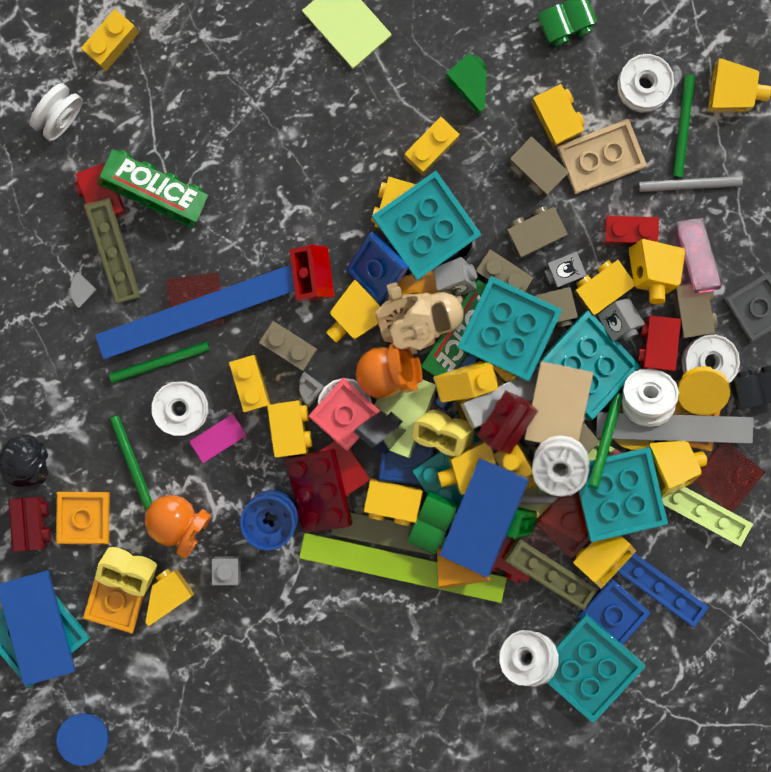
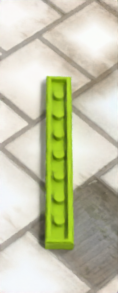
[299,532,507,603]

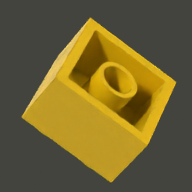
[267,401,313,458]
[364,479,422,526]

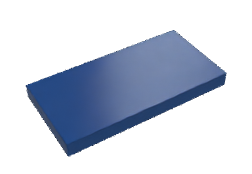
[440,458,530,577]
[0,570,76,686]

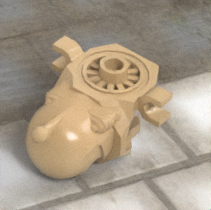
[375,282,463,354]

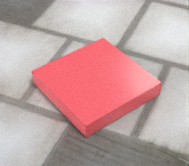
[308,378,380,451]

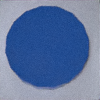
[56,713,109,766]

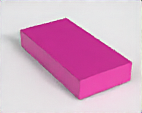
[189,414,247,463]

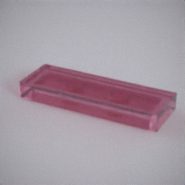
[676,218,722,294]

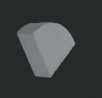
[70,272,97,309]
[299,372,324,408]

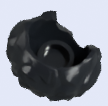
[0,434,49,487]

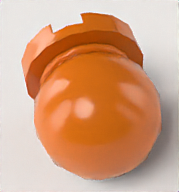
[355,343,422,398]
[145,495,212,558]

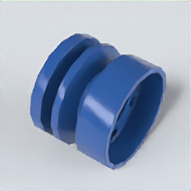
[240,489,299,551]

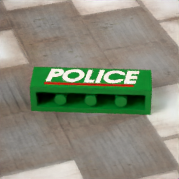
[96,149,208,228]
[421,280,486,376]

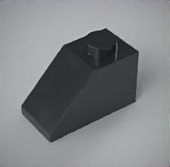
[353,411,406,454]

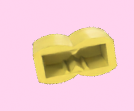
[412,410,475,456]
[95,547,157,596]

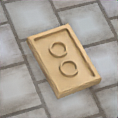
[556,119,647,195]
[524,361,593,443]

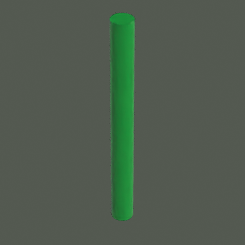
[673,75,695,178]
[109,341,210,384]
[588,393,623,490]
[109,415,153,512]

